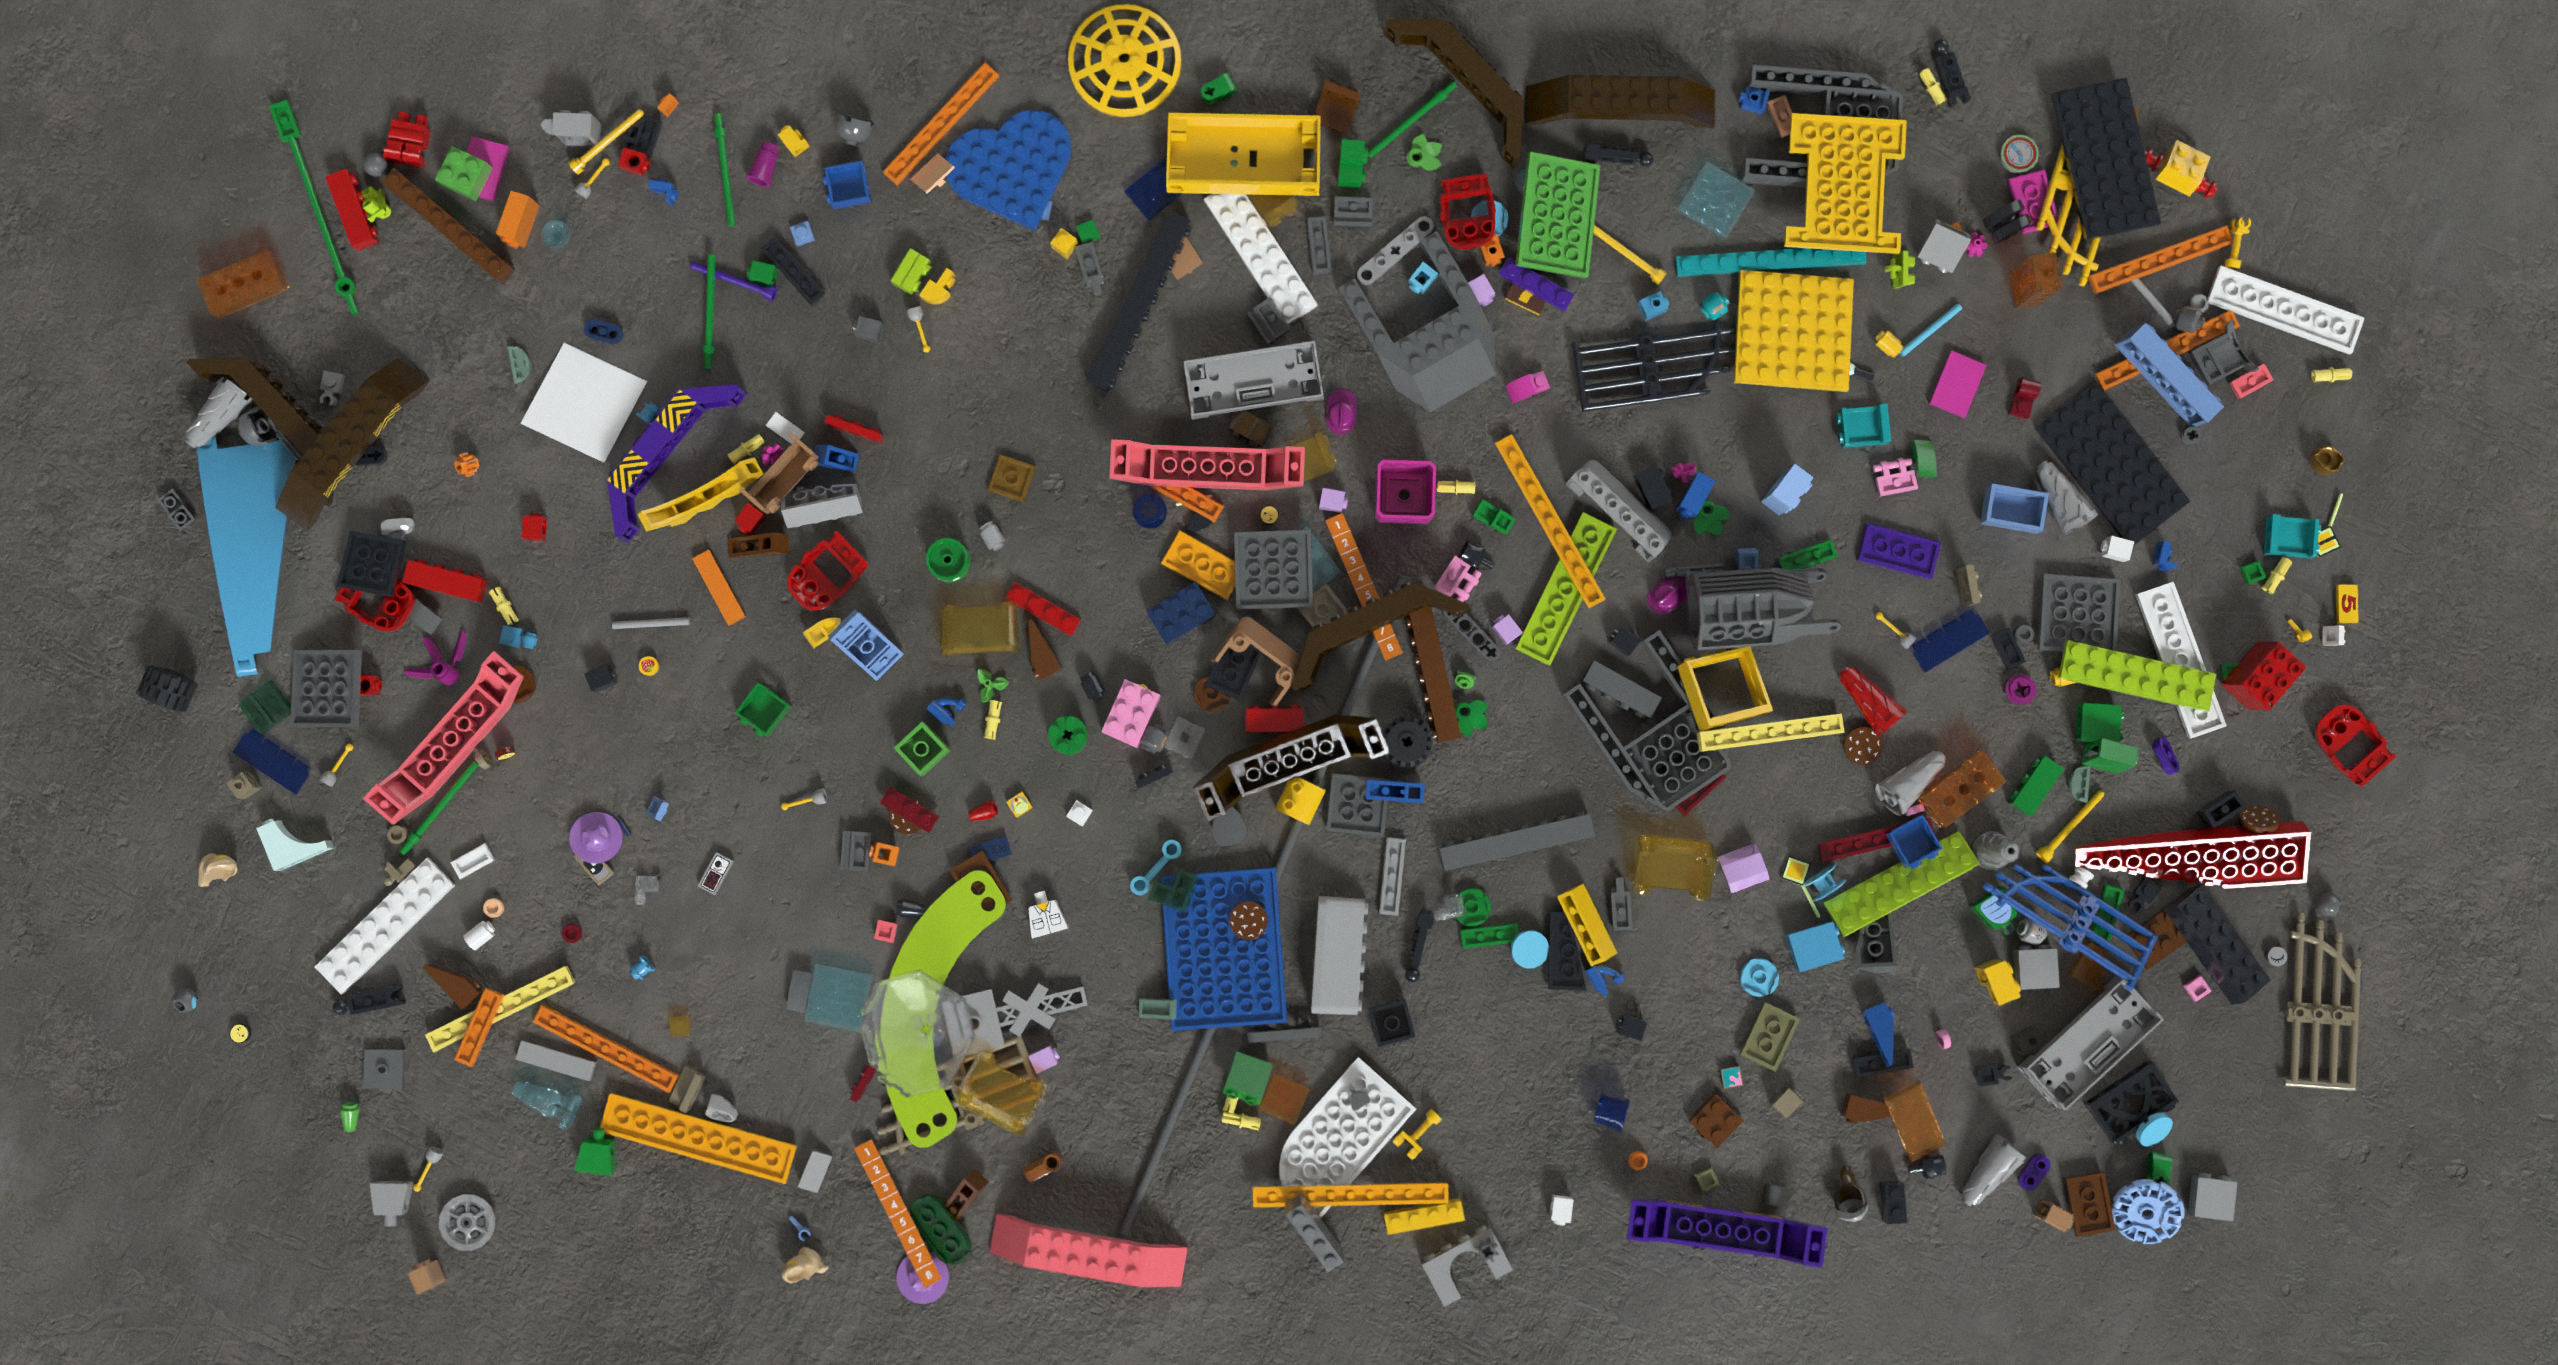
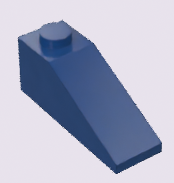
[1365,780,1425,803]
[1862,1002,1895,1067]

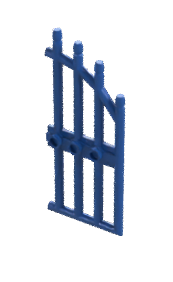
[1983,864,2158,990]

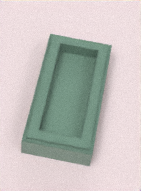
[1139,998,1177,1020]

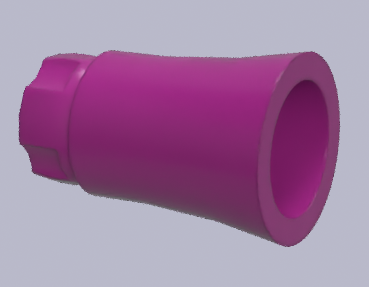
[745,142,779,188]

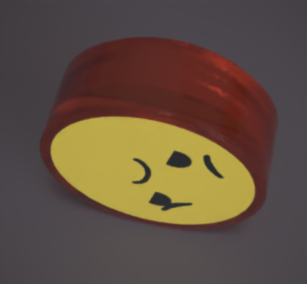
[495,746,516,760]

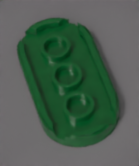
[910,1194,972,1265]

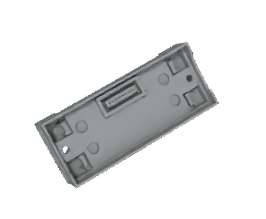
[1183,341,1324,420]
[2018,975,2164,1111]

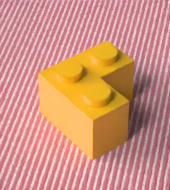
[1974,959,2021,1006]

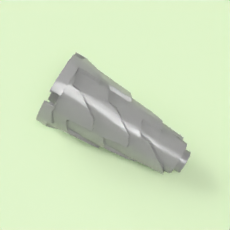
[185,377,254,449]
[2036,461,2098,535]
[1875,751,1946,816]
[1971,831,2019,870]
[1961,1133,2028,1207]

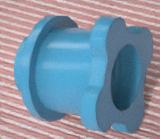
[636,402,660,424]
[629,955,656,980]

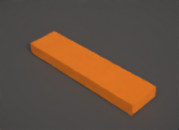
[1150,486,1224,523]
[692,550,746,626]
[454,987,505,1067]

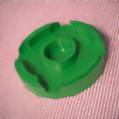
[1453,888,1491,926]

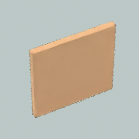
[911,153,955,194]

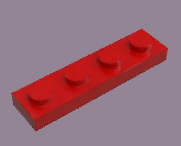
[1005,582,1081,637]

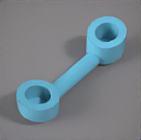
[1130,840,1182,895]

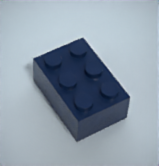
[1146,582,1216,646]

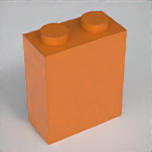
[496,191,540,249]

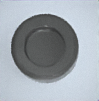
[2013,624,2034,644]

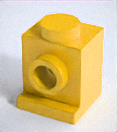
[778,125,810,157]

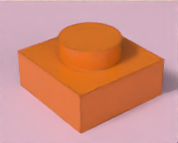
[657,93,679,117]

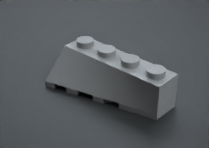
[781,484,863,528]

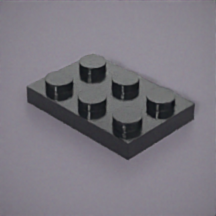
[1205,633,1262,702]

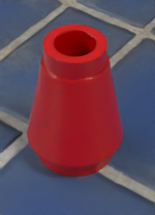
[968,800,998,822]

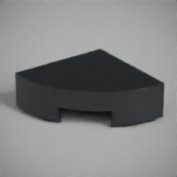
[1186,512,1212,532]

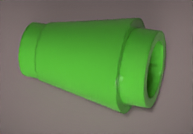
[340,1102,360,1132]

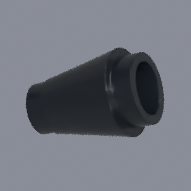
[896,898,925,917]

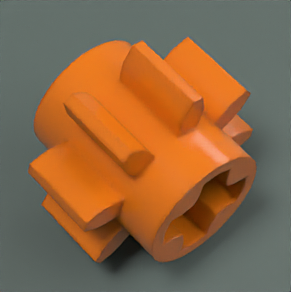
[454,452,479,477]

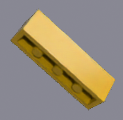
[1557,883,1617,966]
[1383,1198,1465,1235]

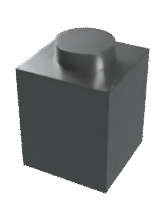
[853,316,884,343]

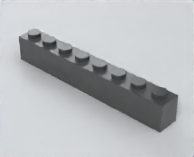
[1438,811,1595,871]

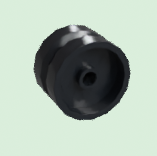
[1982,199,2033,244]

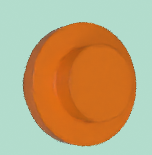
[1628,1151,1648,1171]

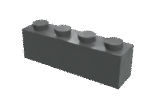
[1581,661,1662,720]
[1285,1193,1344,1272]

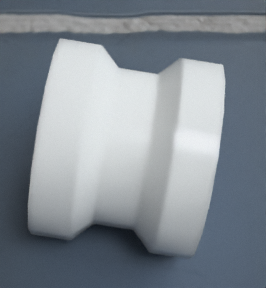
[2069,866,2094,889]

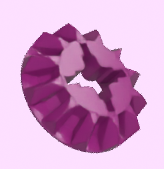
[2005,674,2036,705]

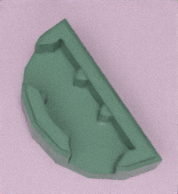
[507,346,531,384]
[2068,765,2091,803]

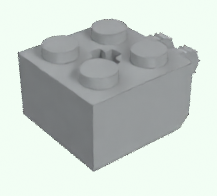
[541,110,601,147]

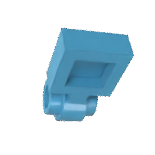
[499,625,538,649]

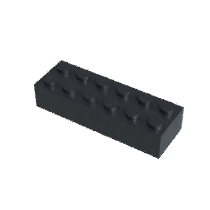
[2164,884,2271,1005]

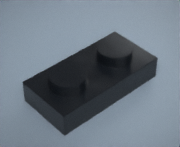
[1990,627,2026,670]
[1135,764,1174,789]

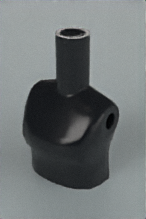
[1458,541,1495,569]
[1908,1155,1946,1179]

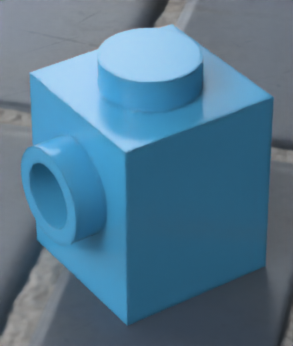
[1637,291,1669,321]

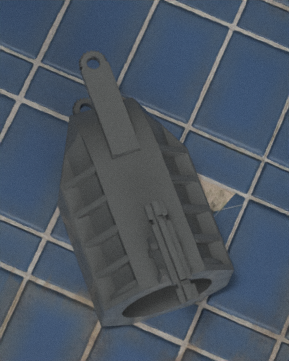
[1664,563,1842,650]

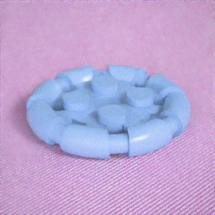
[2111,1179,2184,1244]

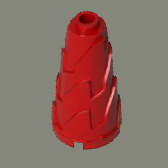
[1839,666,1908,737]

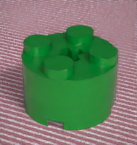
[1048,716,1088,755]

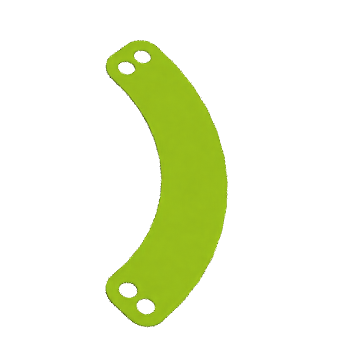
[880,871,1006,1148]

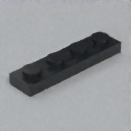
[761,237,826,307]

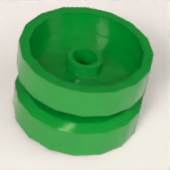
[926,538,971,582]

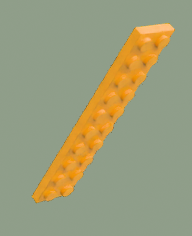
[600,1093,797,1184]

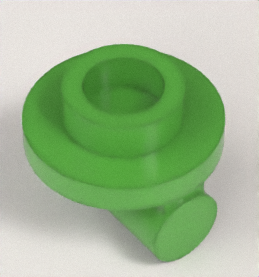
[1455,670,1476,689]

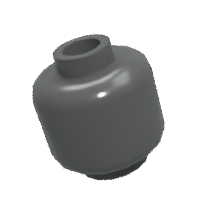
[2173,306,2205,333]
[1140,724,1168,754]

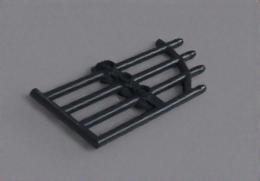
[1571,322,1737,412]

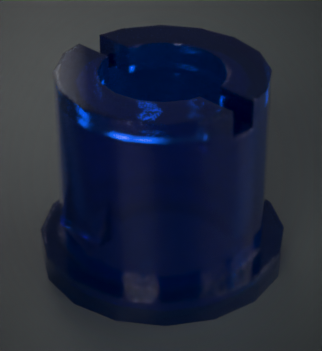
[1133,494,1167,529]
[1593,1094,1630,1133]

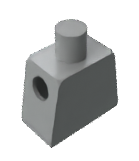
[370,1181,413,1227]

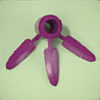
[404,631,466,686]

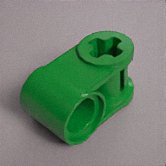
[1201,73,1238,106]
[2146,1152,2173,1185]

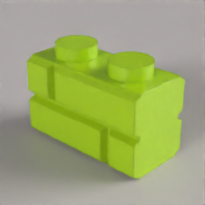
[890,248,932,295]

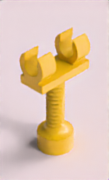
[2224,217,2251,269]
[1393,1109,1442,1160]

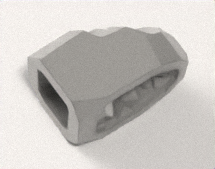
[381,518,415,539]
[705,1093,738,1122]

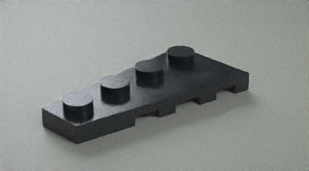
[1548,912,1587,991]

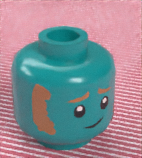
[1700,292,1730,320]

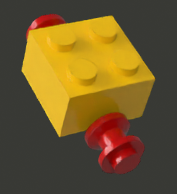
[2144,140,2218,199]

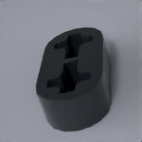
[355,447,387,466]

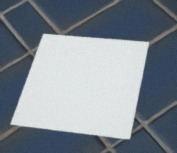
[521,343,647,462]

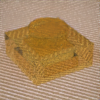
[669,1016,691,1037]

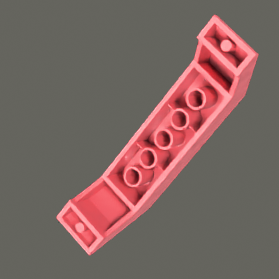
[1110,440,1305,490]
[363,651,524,824]
[990,1213,1188,1287]

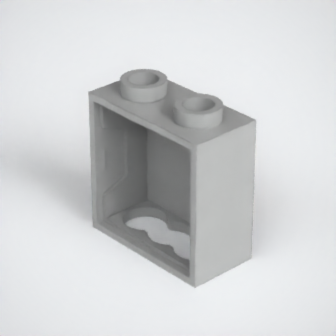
[1918,219,1971,273]
[2013,945,2060,989]
[2188,1172,2237,1221]

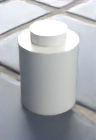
[463,921,495,950]

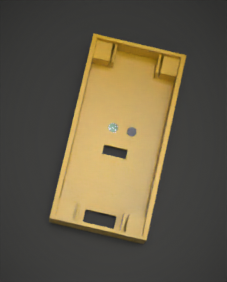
[1166,113,1321,196]

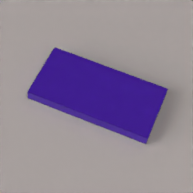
[1857,523,1941,580]

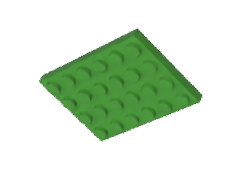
[1515,152,1600,278]

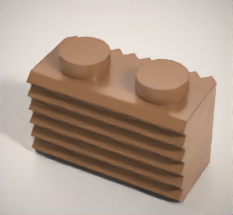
[2034,1199,2074,1232]
[408,1259,446,1294]

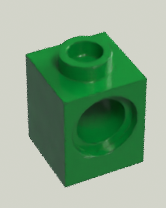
[747,261,778,286]

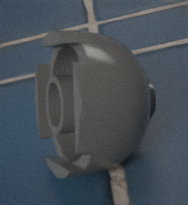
[835,113,874,146]
[238,407,278,446]

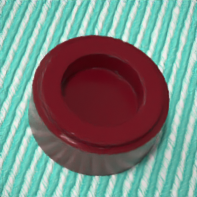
[562,924,583,943]

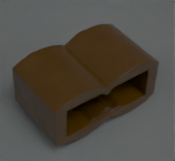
[1228,410,1273,449]

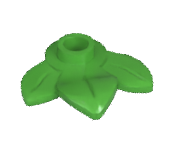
[1407,134,1442,171]

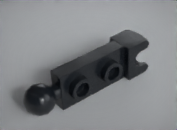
[1934,39,1971,108]
[1583,143,1654,167]
[1405,912,1435,983]
[332,985,406,1015]

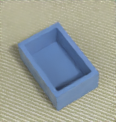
[1980,484,2049,534]

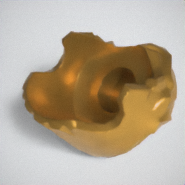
[2310,445,2345,475]

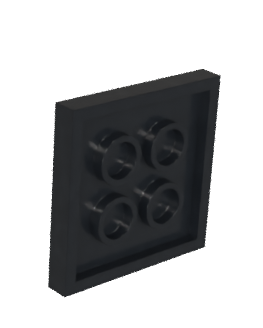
[336,531,407,597]

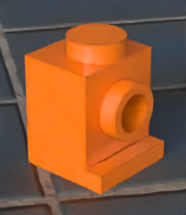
[1479,235,1504,267]
[868,841,899,866]

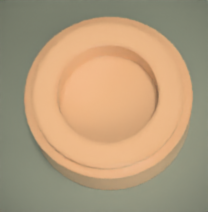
[483,898,504,918]

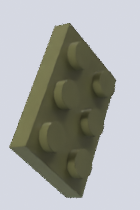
[1740,1002,1800,1072]

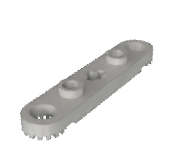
[1357,217,1434,286]

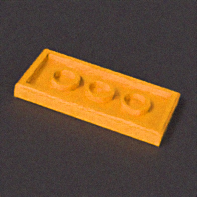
[1161,530,1236,601]

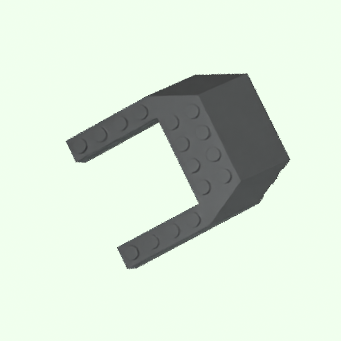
[1741,65,1903,188]
[1338,231,1496,413]
[1561,630,1731,812]

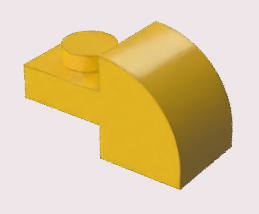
[919,268,955,304]

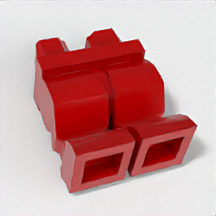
[383,112,431,168]

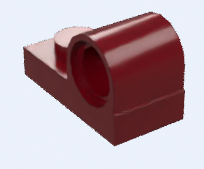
[2009,377,2041,420]

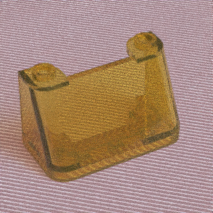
[940,602,1020,657]
[1632,835,1717,901]
[955,1050,1050,1136]

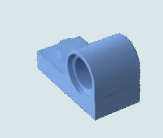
[1735,548,1759,570]

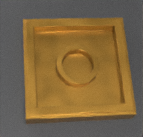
[988,454,1036,503]

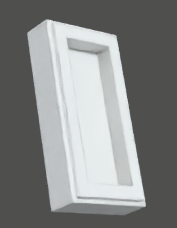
[451,843,495,879]

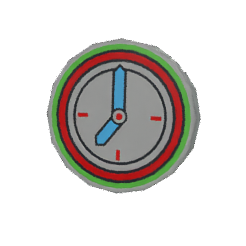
[2000,135,2039,173]

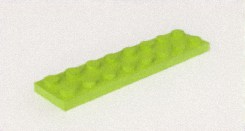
[1515,512,1617,666]
[2058,640,2216,712]
[1824,831,1980,937]

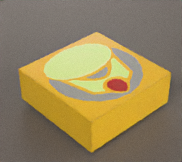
[1006,791,1033,818]

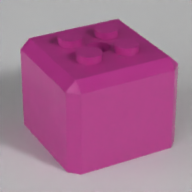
[1375,460,1436,524]

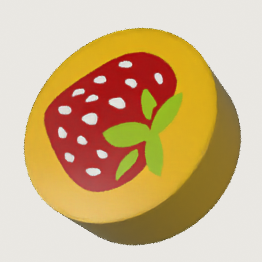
[639,656,659,676]

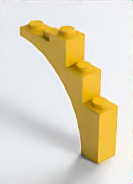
[638,457,763,532]

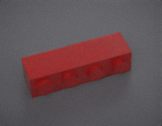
[325,169,379,251]
[402,558,488,603]

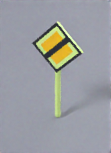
[2317,493,2343,558]

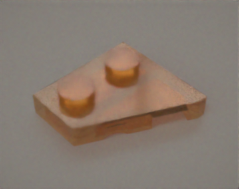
[2068,941,2106,994]

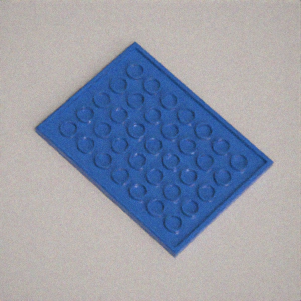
[1161,867,1287,1031]

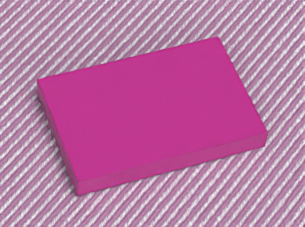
[467,137,510,202]
[2007,169,2059,234]
[1929,351,1987,418]

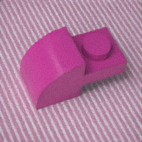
[1505,371,1550,403]

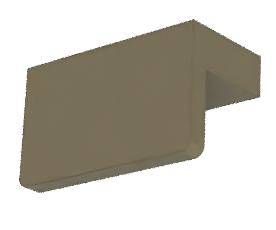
[669,1066,706,1113]

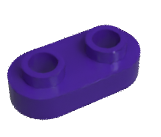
[2152,737,2180,775]
[2018,1154,2050,1191]

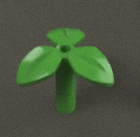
[977,669,1009,702]

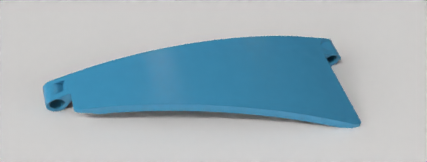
[196,435,297,677]

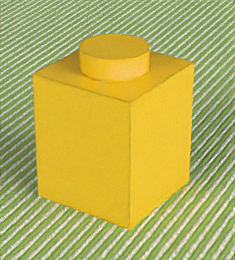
[1050,228,1078,259]

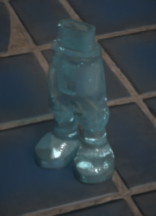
[511,1081,582,1131]

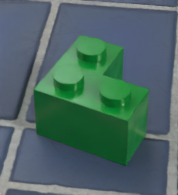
[1338,139,1368,188]

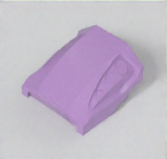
[1717,843,1769,893]

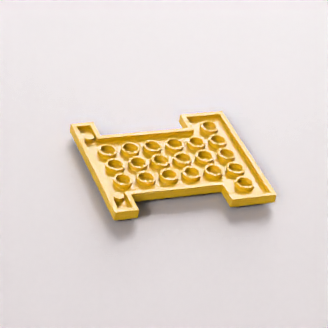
[1784,113,1907,254]

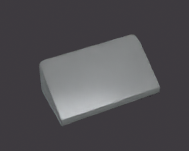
[798,1149,833,1193]

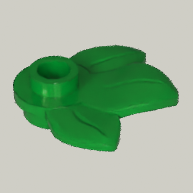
[1693,500,1730,536]
[1455,700,1488,737]

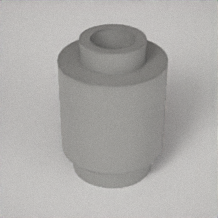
[979,521,1005,551]

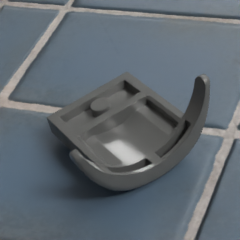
[2189,320,2259,386]

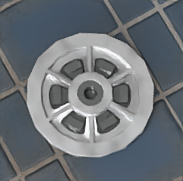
[439,1194,495,1251]

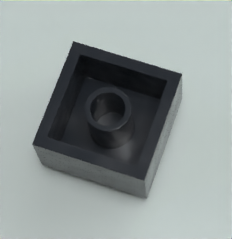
[1368,998,1416,1047]

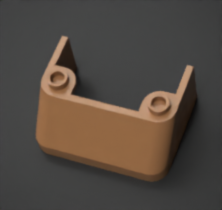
[739,432,819,514]
[1210,617,1301,706]

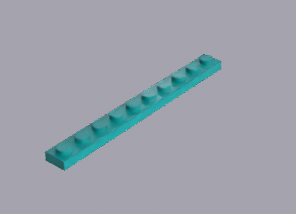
[1675,248,1867,277]

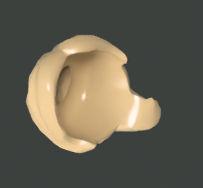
[198,853,238,887]
[782,1247,828,1283]

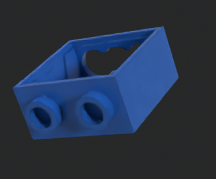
[823,161,871,209]
[1675,472,1715,520]
[1885,815,1943,869]

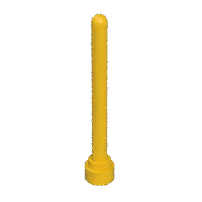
[568,109,644,175]
[1593,225,1667,285]
[2036,790,2104,863]

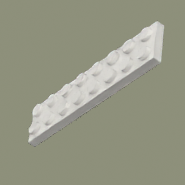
[1204,194,1318,324]
[2207,266,2364,354]
[2135,582,2227,739]
[315,858,455,994]

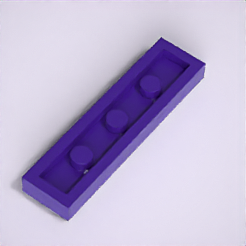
[1499,257,1575,312]

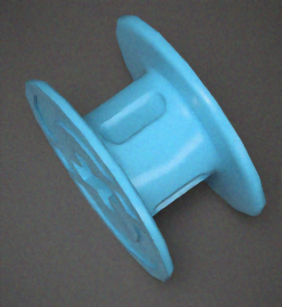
[1803,864,1846,902]

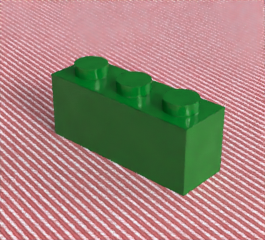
[2008,756,2064,817]

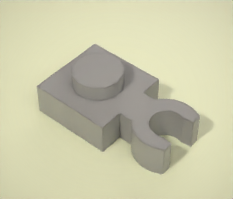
[320,371,345,406]

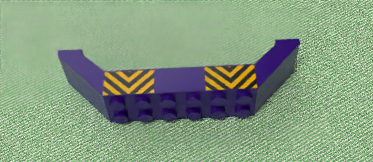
[607,384,747,543]
[1626,1199,1828,1268]

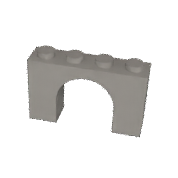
[1421,1225,1513,1307]

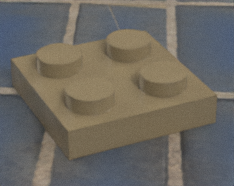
[1956,564,1982,607]

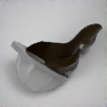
[1835,1165,1869,1222]

